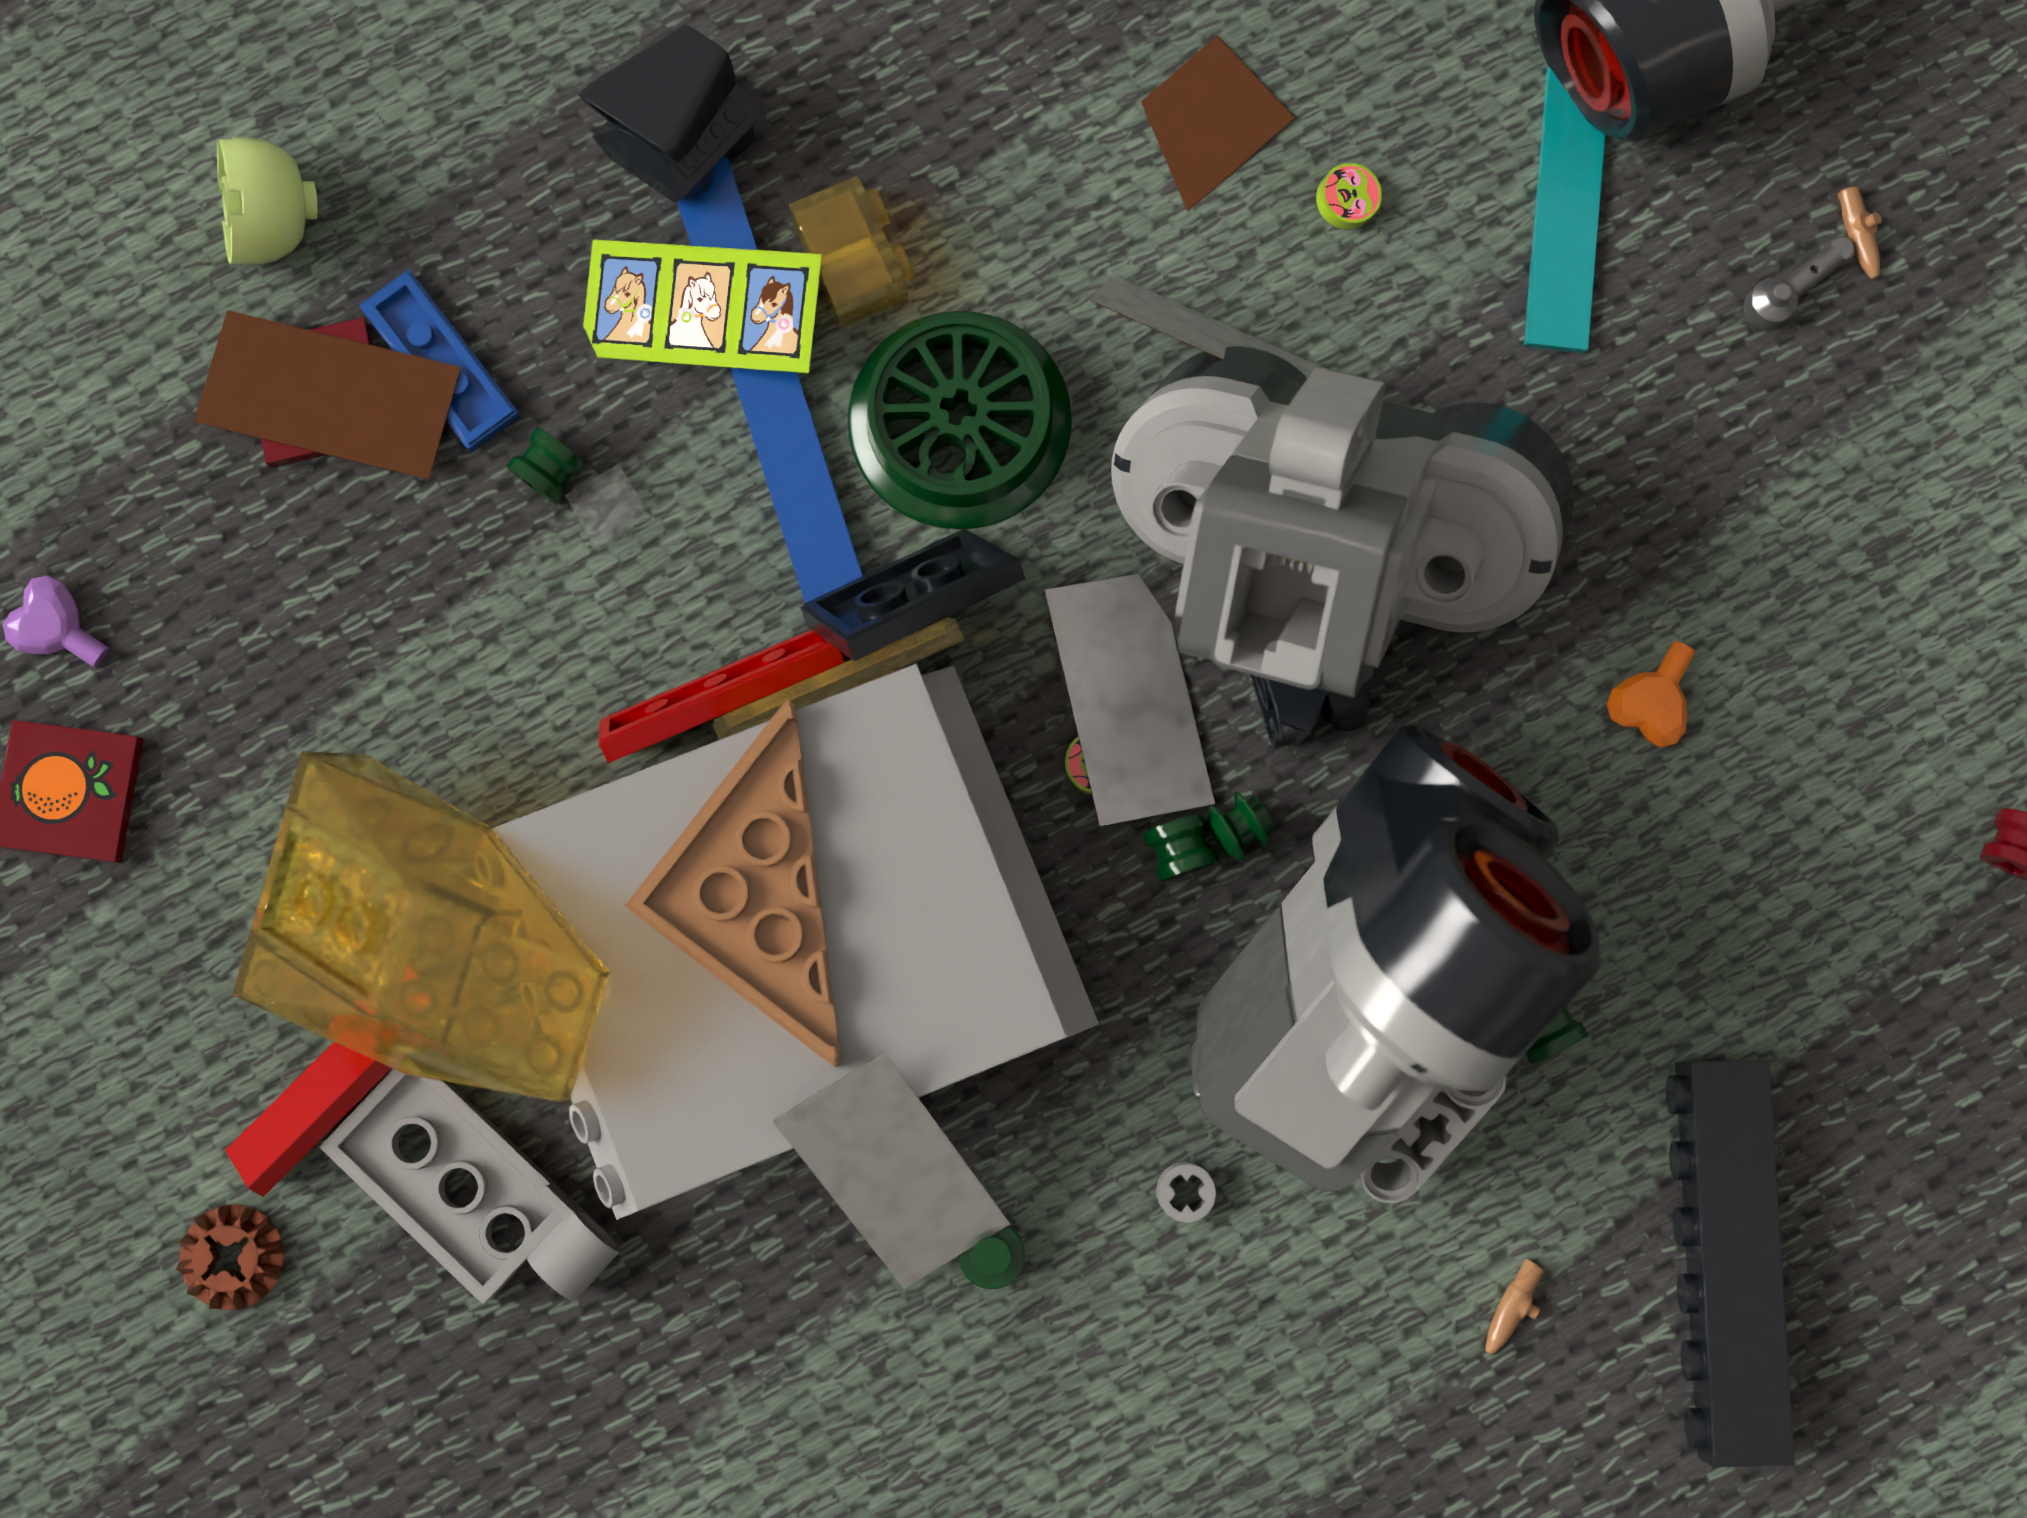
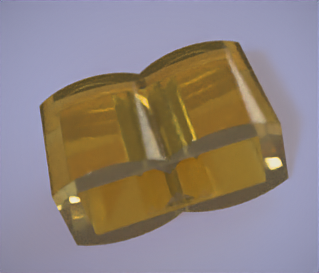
[788,176,914,329]

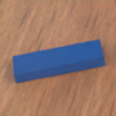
[359,269,521,453]

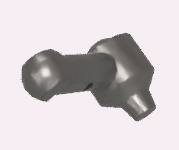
[1743,236,1855,330]

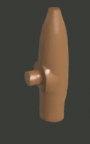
[1837,186,1882,280]
[1485,1258,1545,1355]

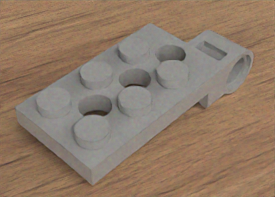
[319,1051,621,1305]

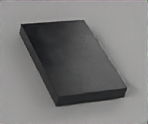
[800,529,1025,661]

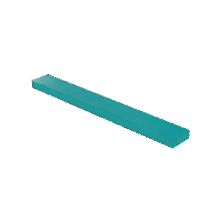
[1524,5,1610,353]

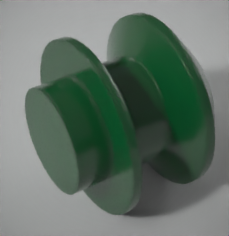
[1207,791,1274,862]
[959,1225,1024,1289]

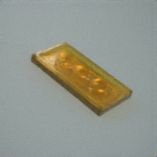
[712,617,964,740]

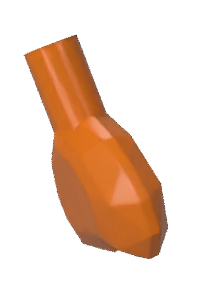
[1606,641,1696,748]

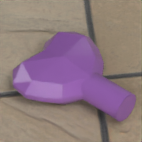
[3,575,111,668]

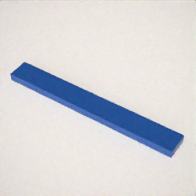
[677,156,862,603]

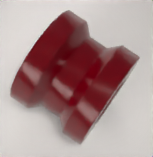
[1980,808,2027,880]

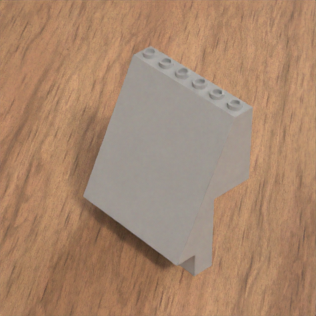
[475,663,1099,1220]

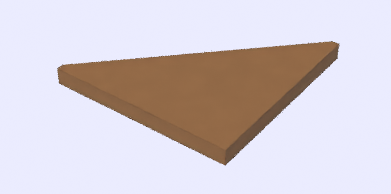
[625,700,841,1067]

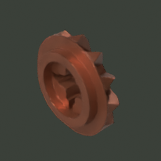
[176,1204,284,1310]

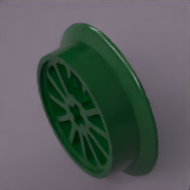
[848,311,1072,530]

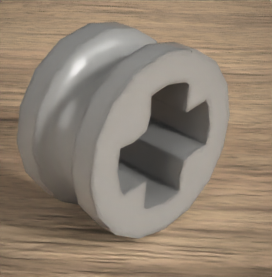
[1156,1162,1216,1223]

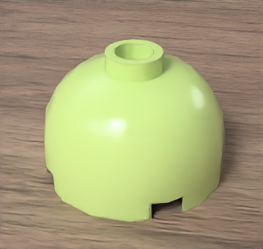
[217,137,318,265]

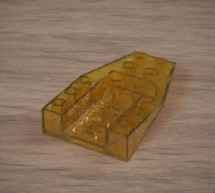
[232,751,610,1102]

